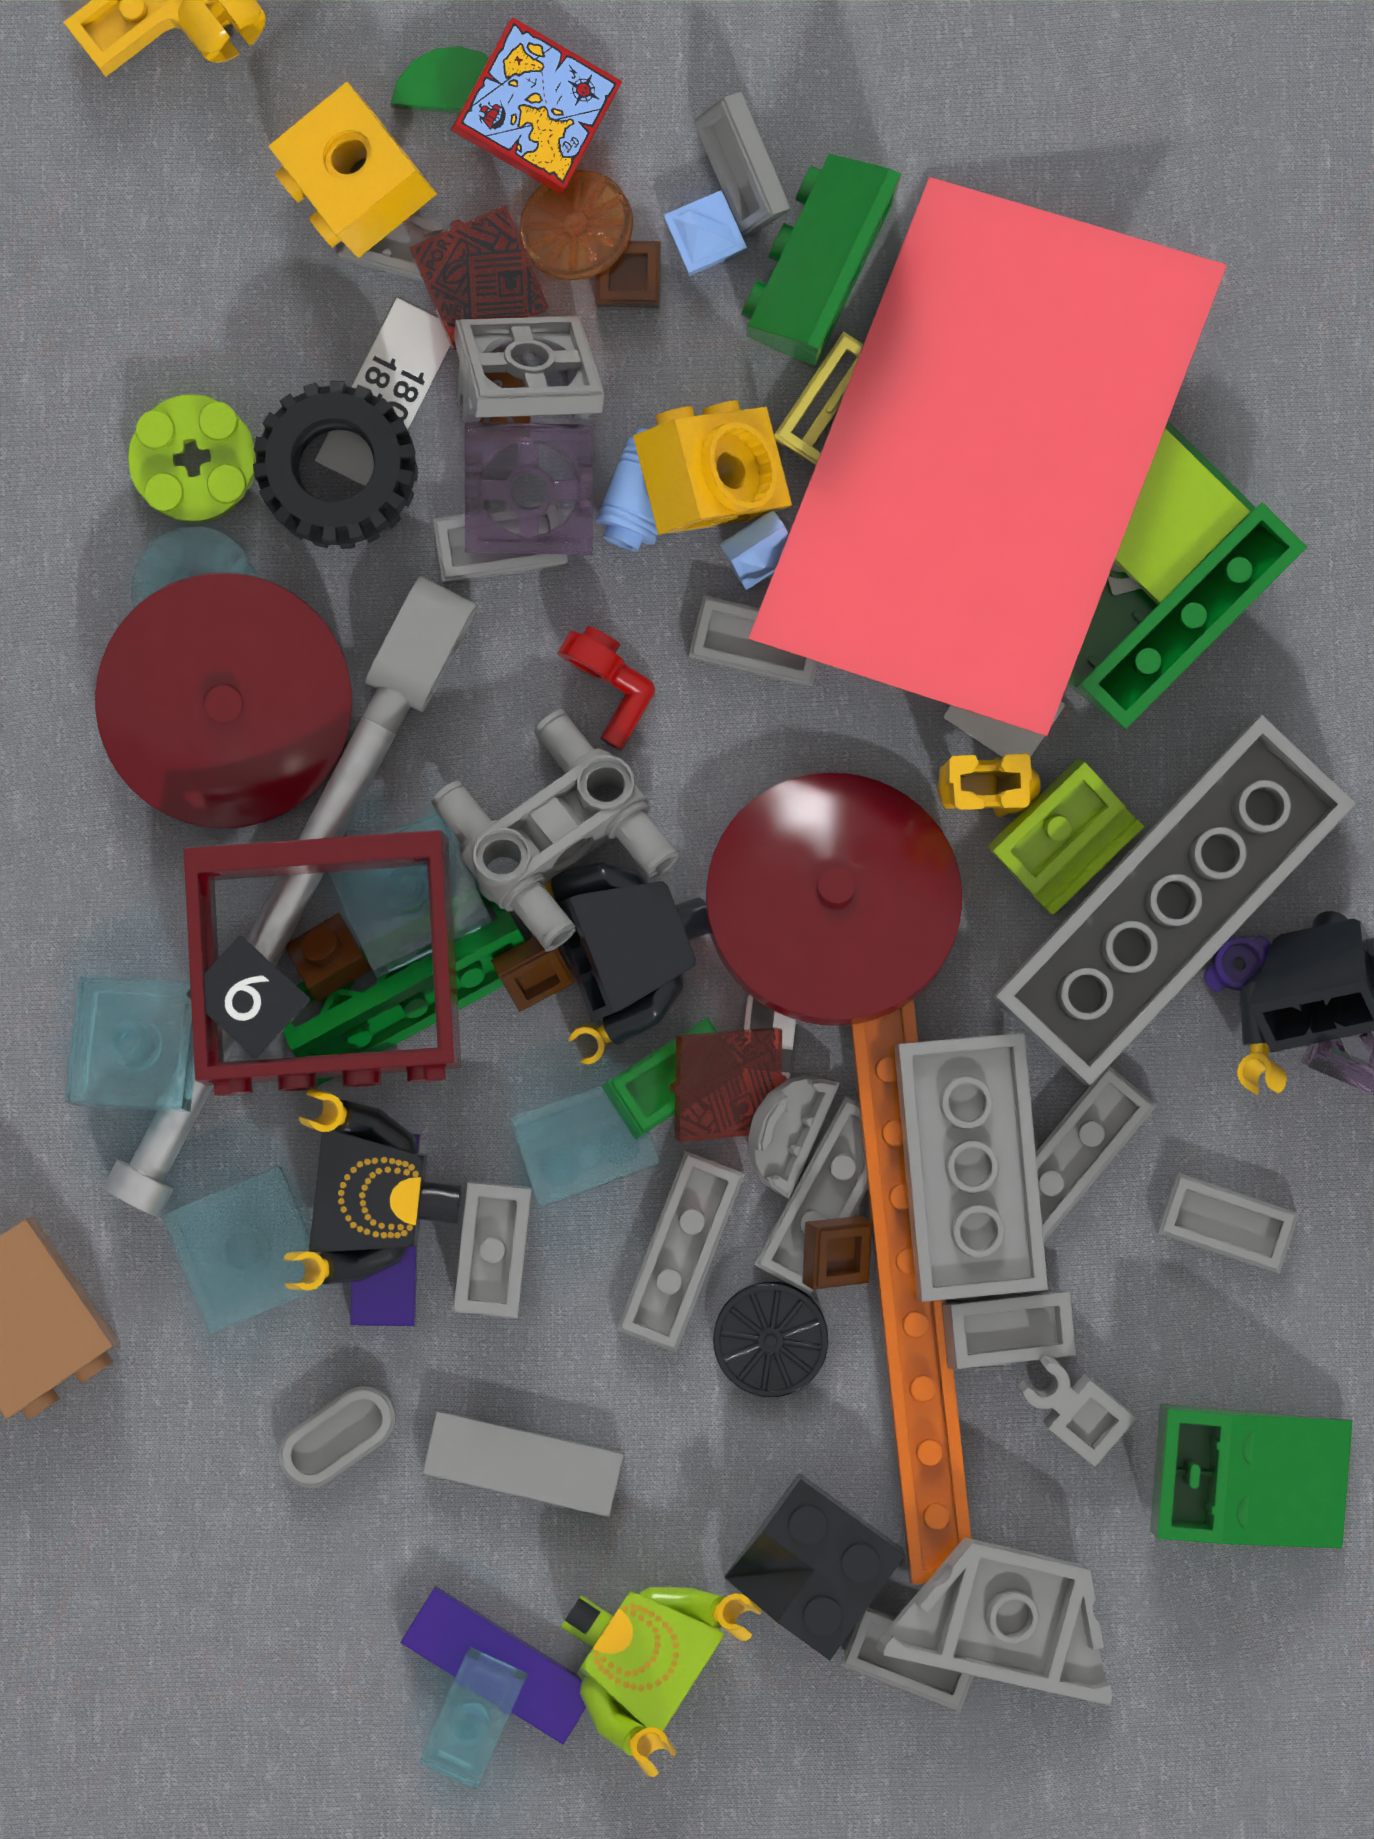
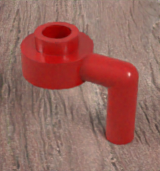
[557,626,655,751]

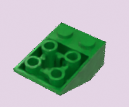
[1150,1404,1353,1548]

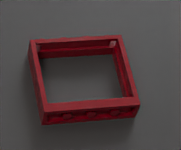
[183,830,462,1096]

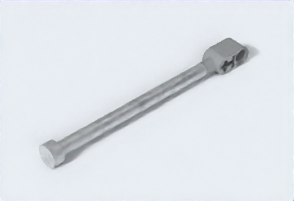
[103,576,478,1217]

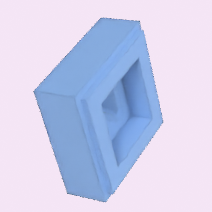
[663,190,747,276]
[720,510,789,590]

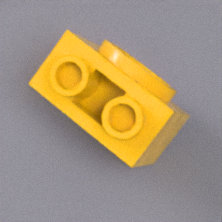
[268,82,437,259]
[633,400,792,535]

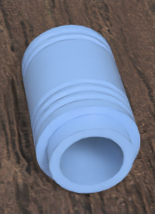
[596,428,658,551]

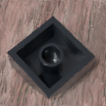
[724,1473,906,1661]

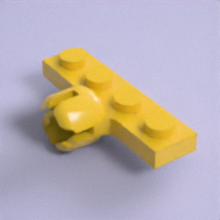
[63,0,266,77]

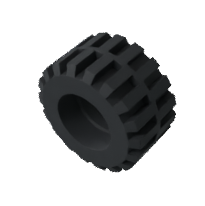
[253,381,418,549]

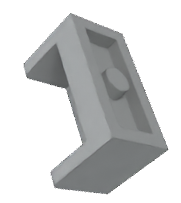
[453,1181,534,1318]

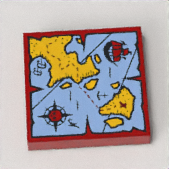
[450,17,622,194]

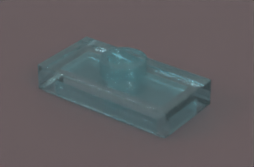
[418,1647,528,1790]

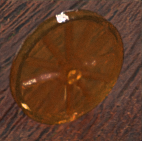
[520,170,633,280]

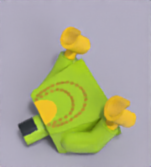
[560,1587,762,1777]

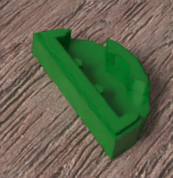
[390,46,489,114]

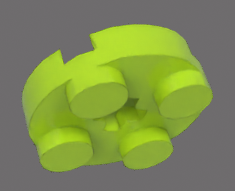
[128,394,257,524]

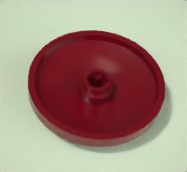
[95,572,352,828]
[705,773,962,1026]

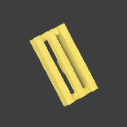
[774,331,863,467]

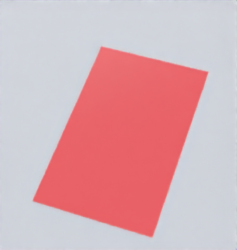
[748,177,1227,736]

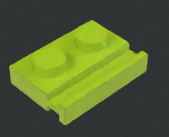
[986,758,1144,915]

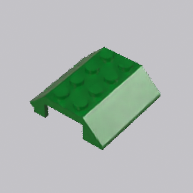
[1068,421,1307,730]

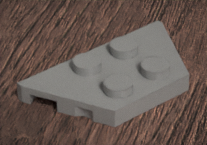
[876,1537,1113,1705]

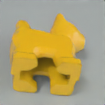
[937,753,1041,818]

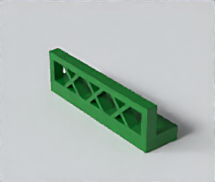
[283,887,526,1087]

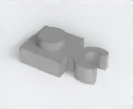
[1018,1355,1137,1467]

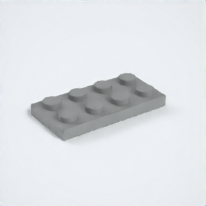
[894,1033,1048,1302]

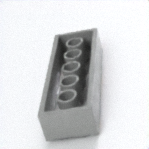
[991,715,1356,1085]

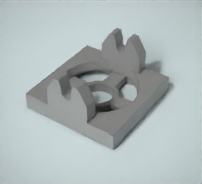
[454,316,604,423]

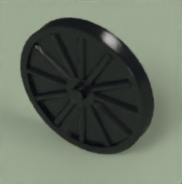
[713,1282,828,1397]

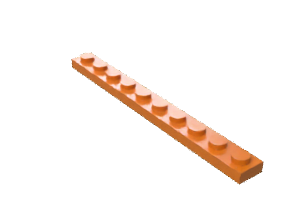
[850,999,972,1585]

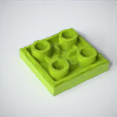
[1114,428,1250,605]

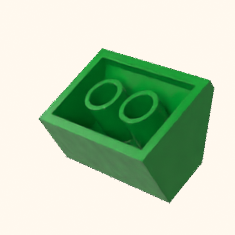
[741,154,901,368]

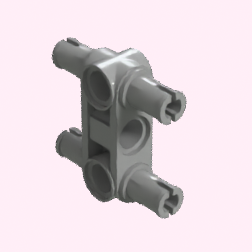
[431,709,679,952]

